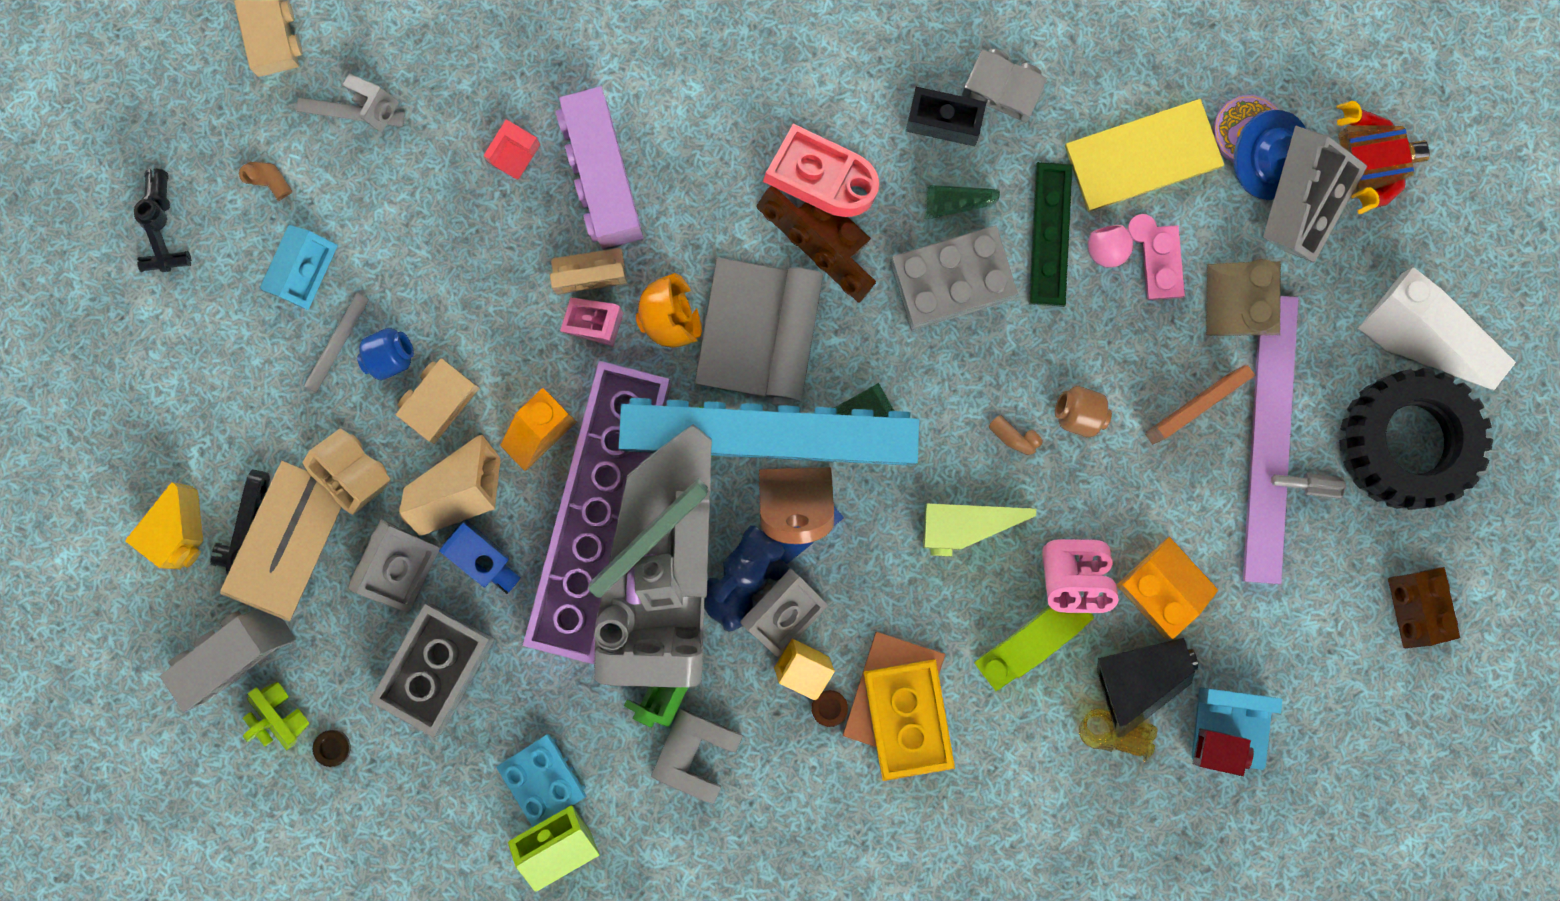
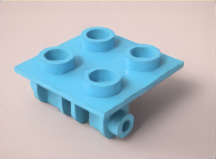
[496,734,587,827]

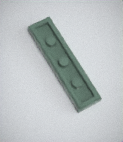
[588,478,708,598]

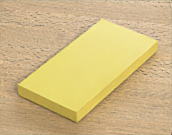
[1065,99,1224,212]

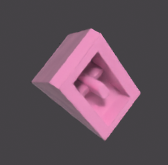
[560,297,624,347]

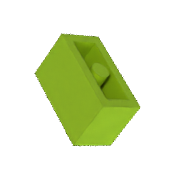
[507,805,600,892]

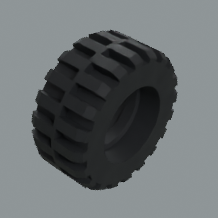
[1339,368,1493,510]

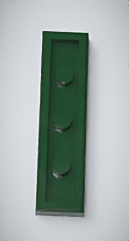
[1029,162,1073,307]

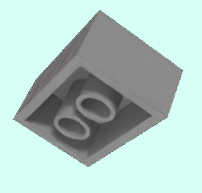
[890,225,1018,331]
[369,604,495,738]

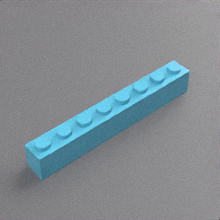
[619,398,919,466]

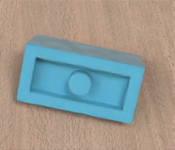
[260,225,338,310]

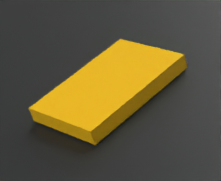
[863,659,955,781]

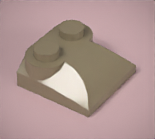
[1206,259,1281,336]

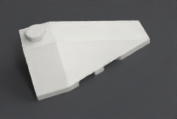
[1358,267,1516,390]

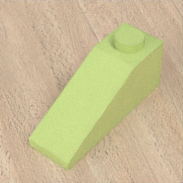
[923,503,1036,557]

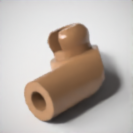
[239,161,293,201]
[989,415,1043,455]

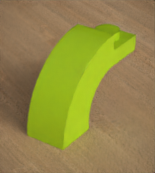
[974,605,1094,691]

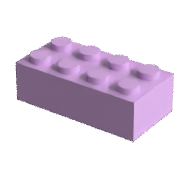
[555,86,644,250]

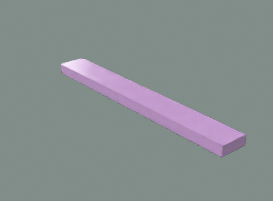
[1243,296,1299,584]

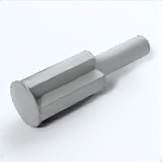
[1271,473,1346,499]

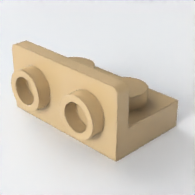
[550,248,627,295]

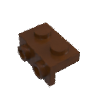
[1388,567,1460,649]

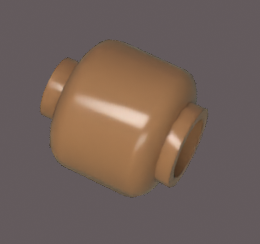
[1055,386,1112,438]

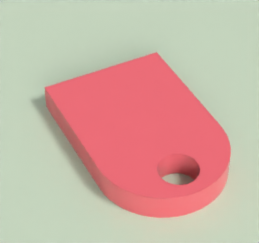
[763,123,879,217]

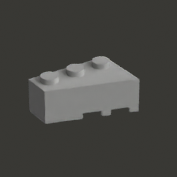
[1263,126,1367,263]

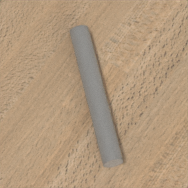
[297,97,405,127]
[304,293,370,393]

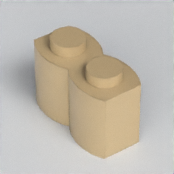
[302,428,390,515]

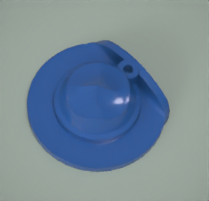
[1234,110,1306,200]

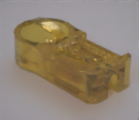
[1079,708,1158,761]

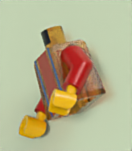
[1336,101,1430,214]

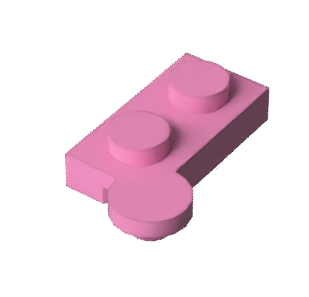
[1128,214,1185,300]

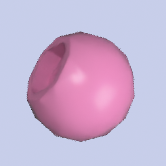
[1088,225,1133,268]

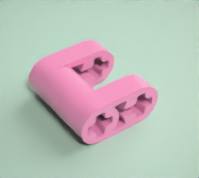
[1042,539,1119,613]

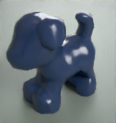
[704,525,790,632]

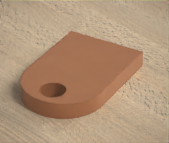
[759,467,834,544]

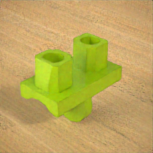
[242,682,309,751]

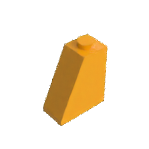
[500,388,577,471]

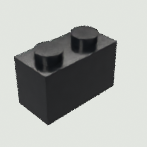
[905,86,987,147]

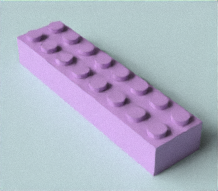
[523,361,672,664]

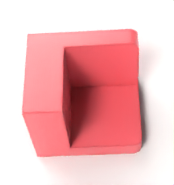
[484,119,540,179]

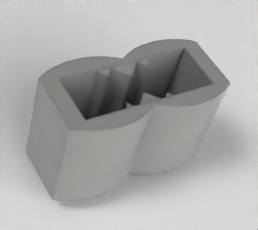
[962,48,1047,123]

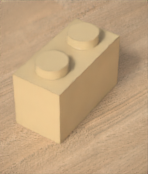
[234,0,303,77]
[395,358,480,444]

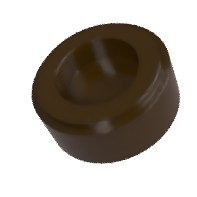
[312,730,351,767]

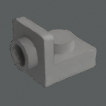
[342,73,399,132]
[635,553,683,611]

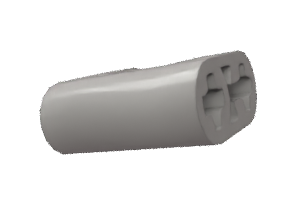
[651,708,743,804]

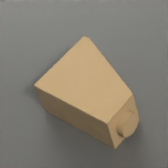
[399,435,501,536]

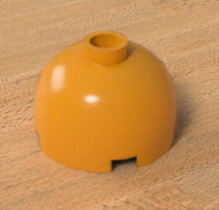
[636,273,702,348]

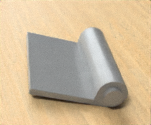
[694,257,823,406]

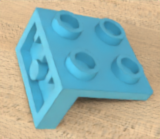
[1191,687,1283,770]

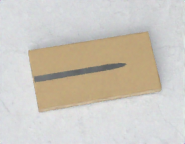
[220,460,342,622]

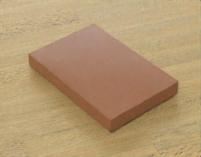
[1145,365,1256,445]
[842,632,945,747]

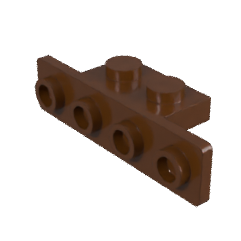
[756,186,876,303]

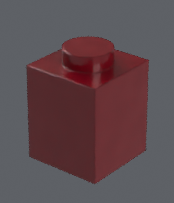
[1192,728,1254,777]

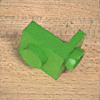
[624,687,688,728]

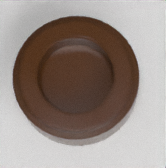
[812,690,848,727]

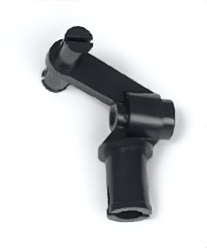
[134,168,192,273]

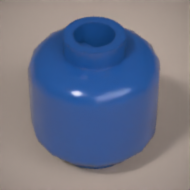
[357,327,414,381]

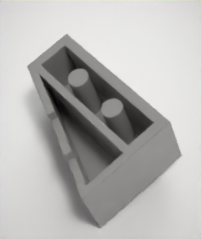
[159,609,297,713]

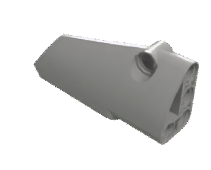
[594,424,712,687]

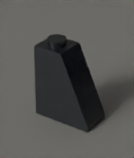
[1097,638,1198,738]

